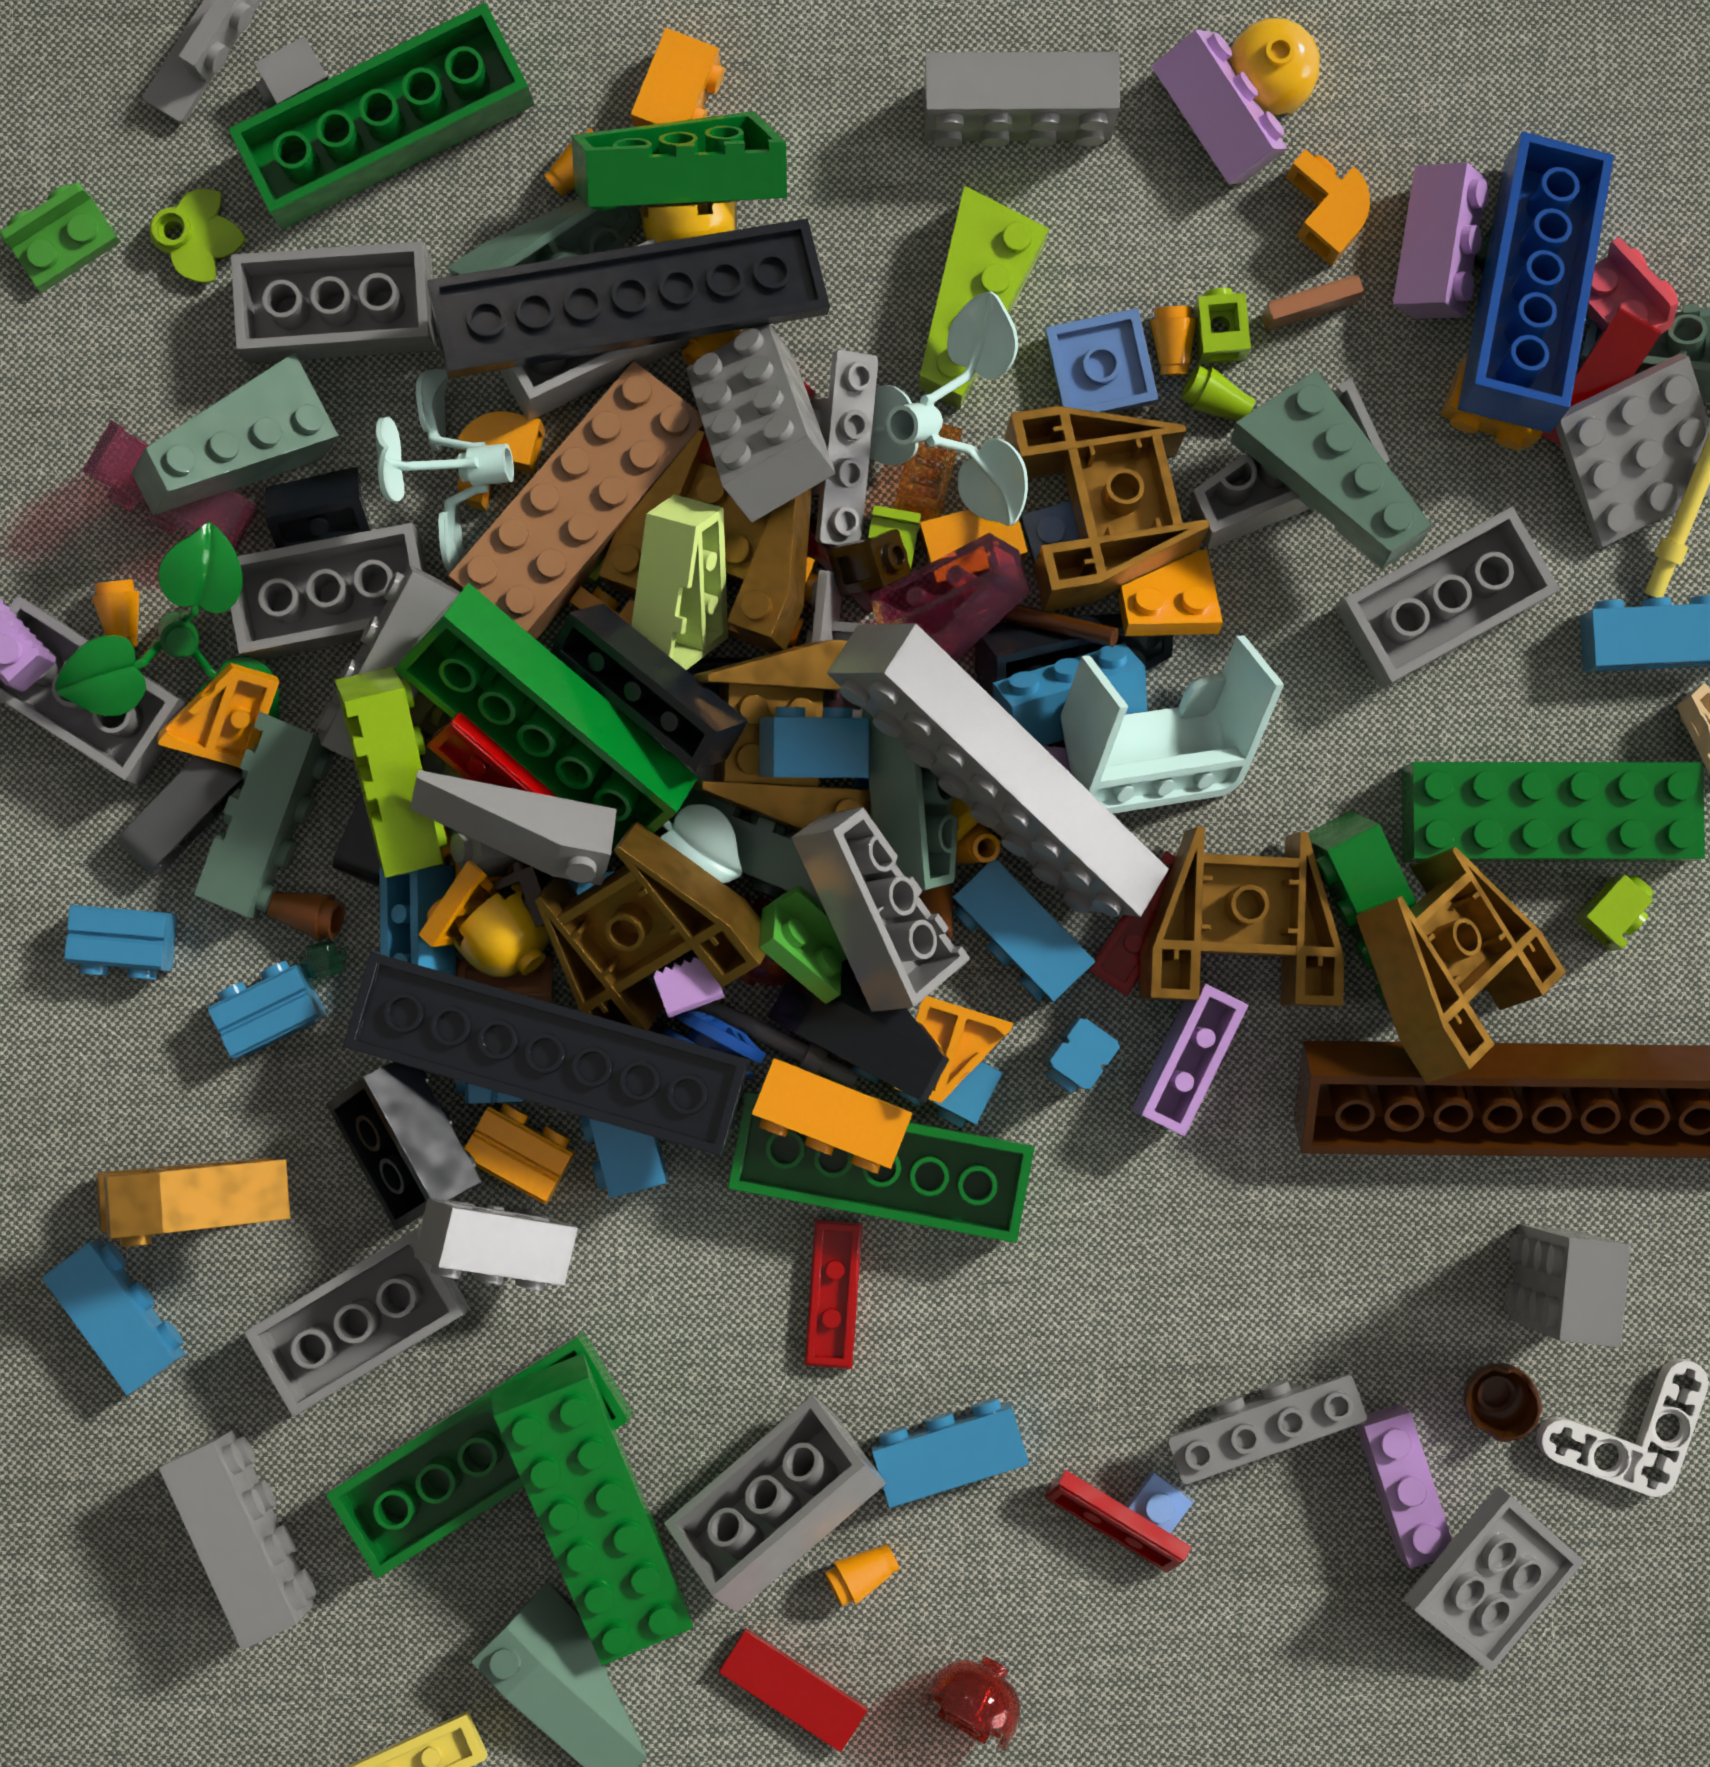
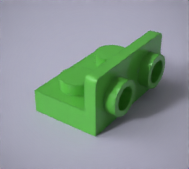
[0,182,121,293]
[759,886,847,1004]

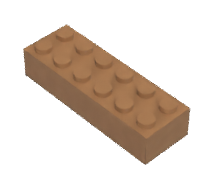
[448,360,706,639]

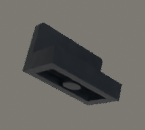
[265,467,372,549]

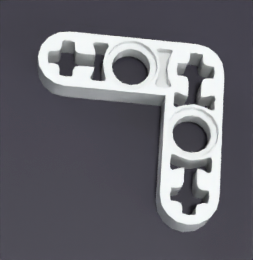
[1536,1358,1709,1497]

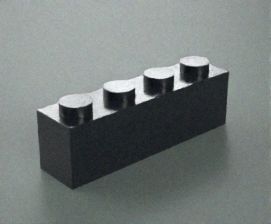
[550,604,748,771]

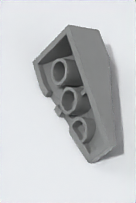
[410,770,617,886]

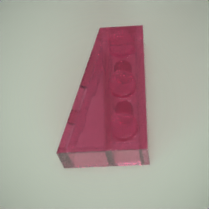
[82,420,259,551]
[870,532,1030,662]

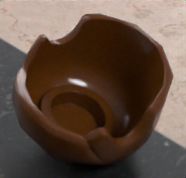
[1462,1362,1542,1442]

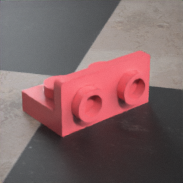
[1587,237,1678,334]

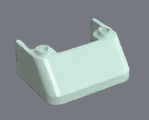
[1060,635,1284,814]

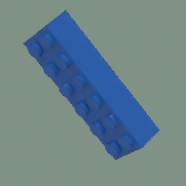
[1457,131,1614,433]

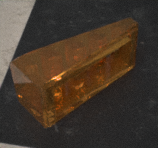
[893,424,963,522]

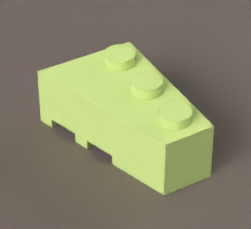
[631,494,728,670]

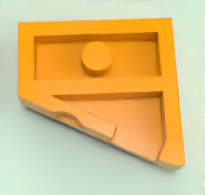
[1118,550,1223,636]
[157,663,279,767]
[418,861,504,947]
[894,996,1013,1103]

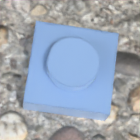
[1126,1470,1193,1534]

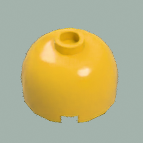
[1229,18,1320,115]
[641,201,737,243]
[453,883,550,977]

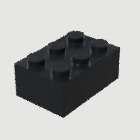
[326,1062,482,1231]

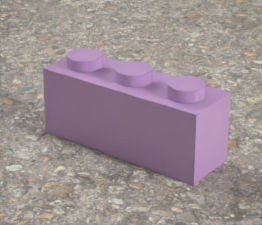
[1151,30,1288,184]
[1393,162,1489,319]
[1131,983,1249,1137]
[1356,1404,1452,1569]

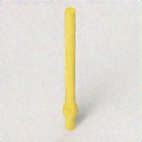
[1644,432,1710,598]

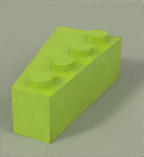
[918,185,1049,410]
[334,666,448,878]

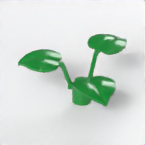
[55,522,279,732]

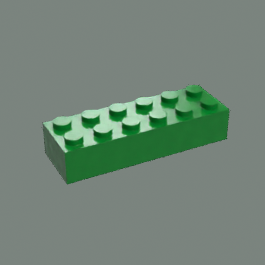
[228,2,535,230]
[394,583,698,857]
[1401,762,1705,863]
[728,1091,1035,1243]
[325,1331,634,1579]
[490,1353,694,1666]

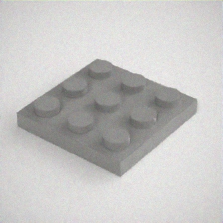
[1555,353,1710,547]
[1403,1486,1584,1673]

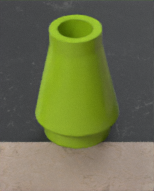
[1181,365,1255,422]

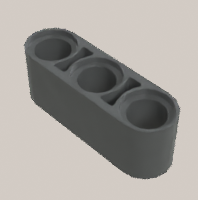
[117,756,245,877]

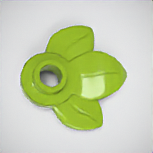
[149,189,246,284]

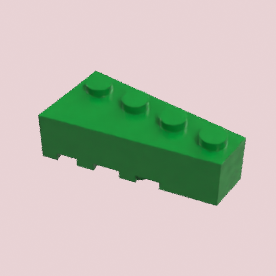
[571,111,787,211]
[1308,810,1416,1011]

